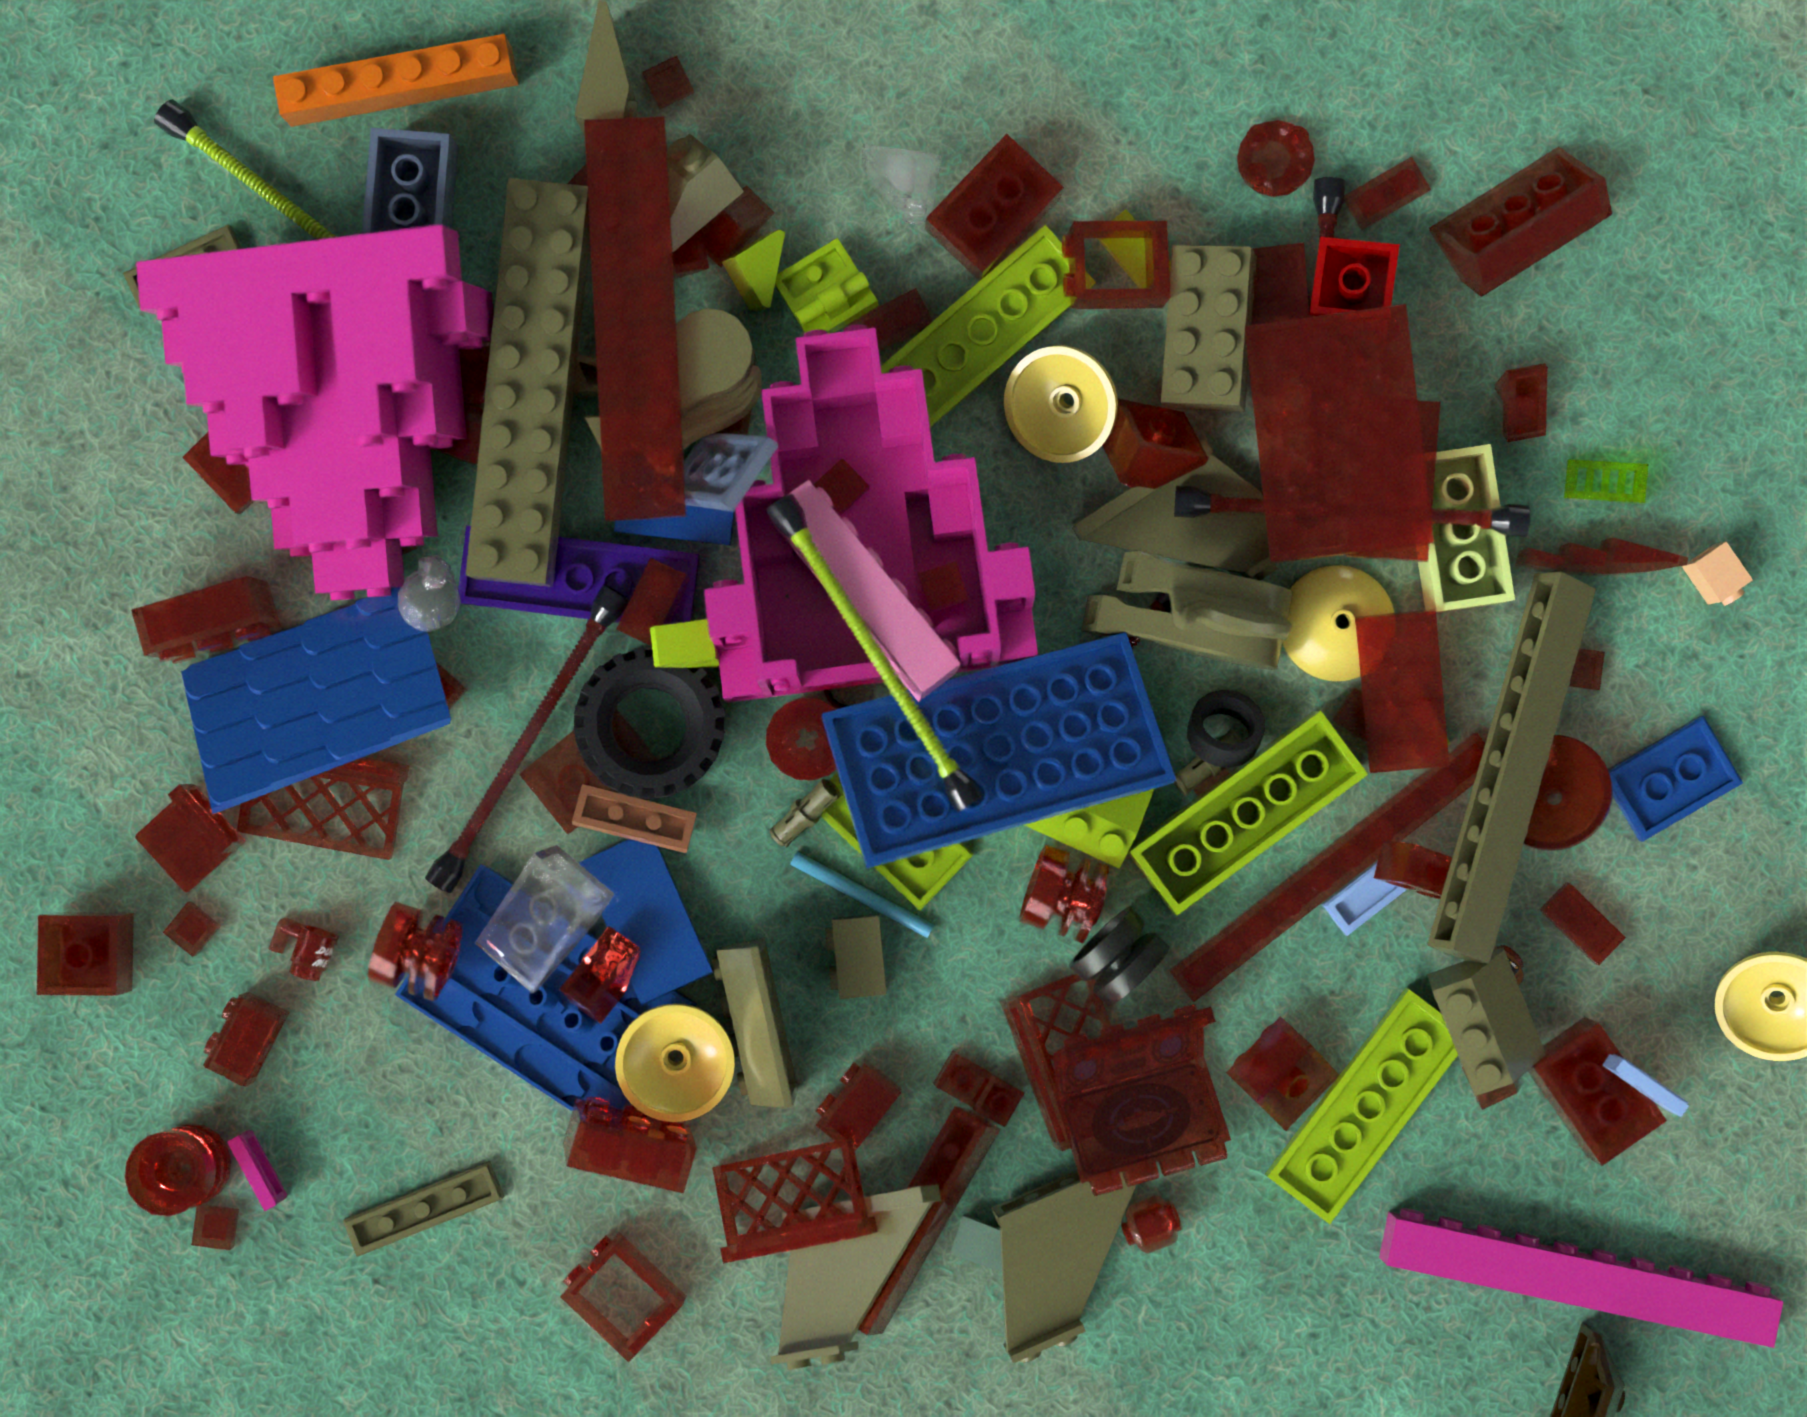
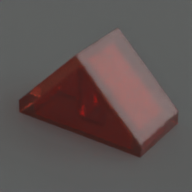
[693,186,775,268]

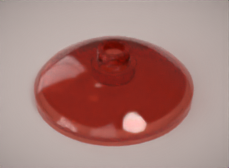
[1523,735,1613,851]

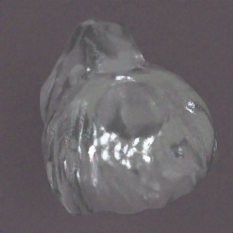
[398,555,461,632]

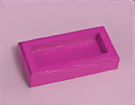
[227,1129,287,1211]

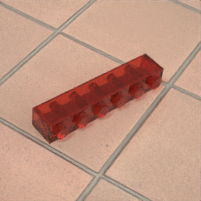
[858,1106,1001,1336]

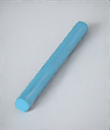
[790,851,934,938]

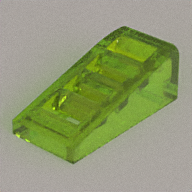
[1564,459,1649,505]

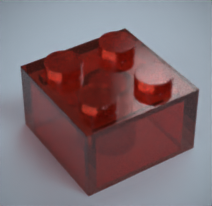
[37,912,134,996]

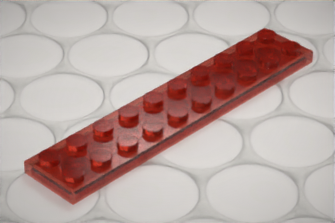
[584,116,687,521]

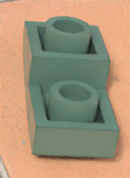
[950,1214,1002,1272]

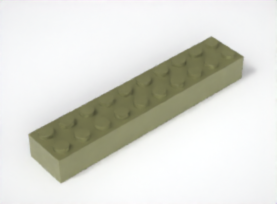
[466,178,595,587]

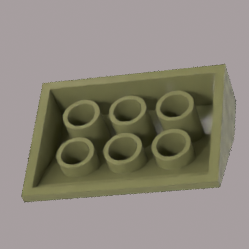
[712,937,798,1108]

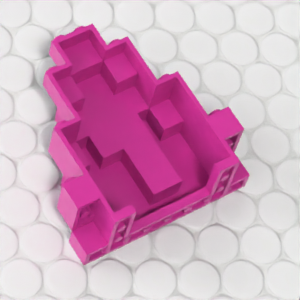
[136,225,494,600]
[704,325,1038,703]

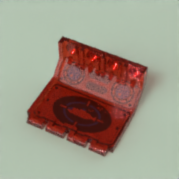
[1054,1004,1231,1197]

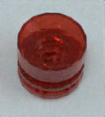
[766,698,837,781]
[1018,844,1109,943]
[368,902,463,1001]
[125,1124,231,1217]

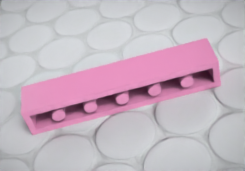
[769,480,960,702]

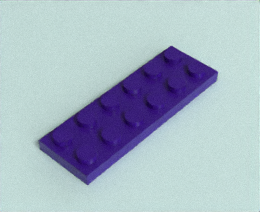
[456,525,700,627]

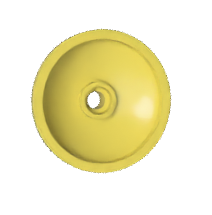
[1004,345,1118,463]
[1282,565,1395,681]
[1715,952,1807,1061]
[615,1003,735,1122]

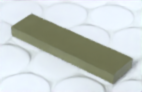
[343,1161,504,1257]

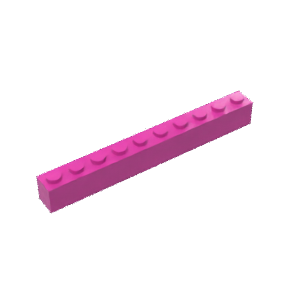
[1379,1208,1784,1348]

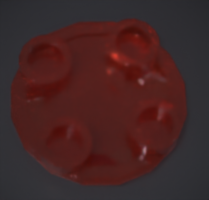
[1237,120,1315,197]

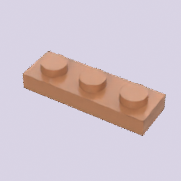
[572,784,697,853]

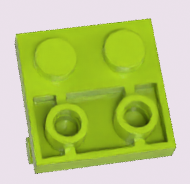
[775,238,879,334]

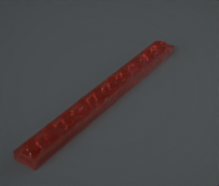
[1168,732,1486,1002]

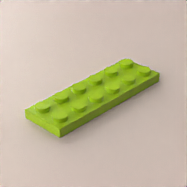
[881,224,1096,428]
[1265,988,1458,1224]

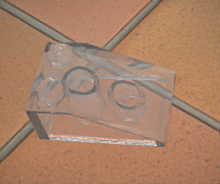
[475,845,615,993]

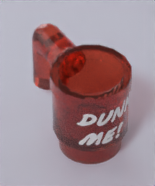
[268,917,339,981]

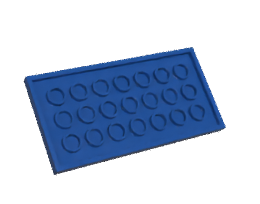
[822,632,1176,869]

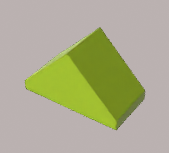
[722,229,785,311]
[650,619,719,668]

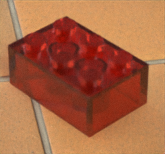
[925,133,1064,281]
[131,576,281,664]
[1528,1017,1667,1166]
[563,1096,697,1194]

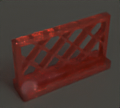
[237,757,410,860]
[1000,973,1144,1151]
[712,1137,878,1264]

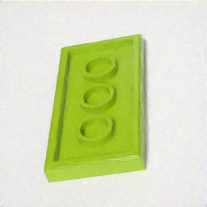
[820,771,974,911]

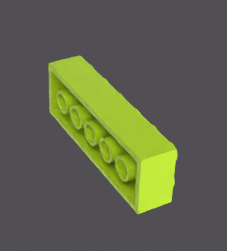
[1128,711,1368,915]

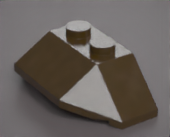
[1550,1323,1625,1417]

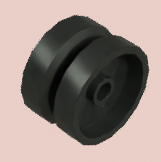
[1068,907,1170,1007]

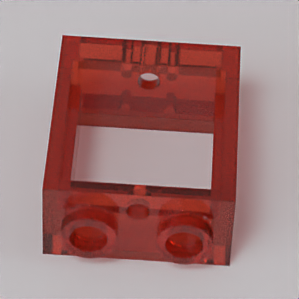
[1062,221,1170,309]
[560,1232,687,1363]

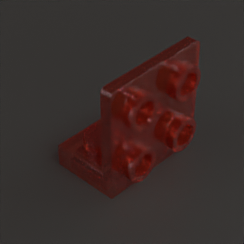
[135,784,246,892]

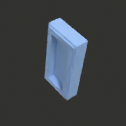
[1321,857,1408,936]
[1602,1054,1689,1117]

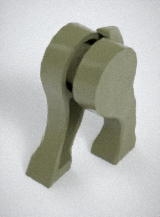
[574,308,762,477]
[1081,551,1293,670]

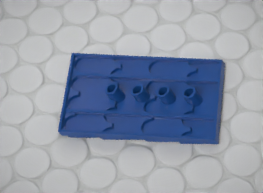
[181,582,451,814]
[395,864,697,1134]

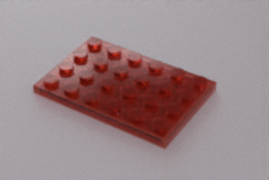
[1244,304,1434,564]

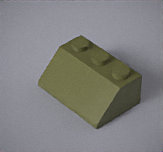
[1427,947,1546,1096]

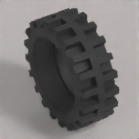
[574,647,725,799]

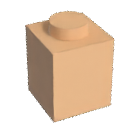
[1682,541,1753,606]

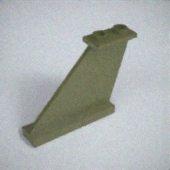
[1072,439,1316,581]
[991,1154,1149,1364]
[770,1185,941,1370]

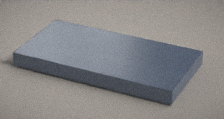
[662,433,779,511]

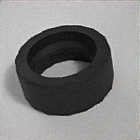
[1187,690,1265,768]

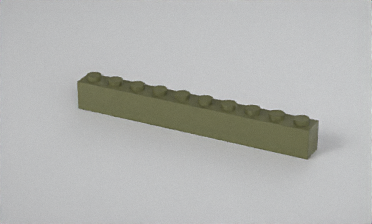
[1427,572,1596,964]

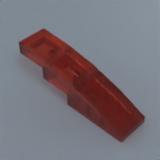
[1515,537,1689,577]

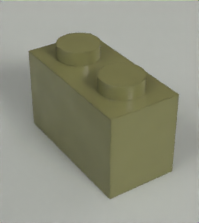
[825,913,887,999]

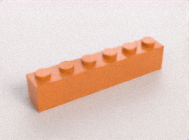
[273,34,519,127]

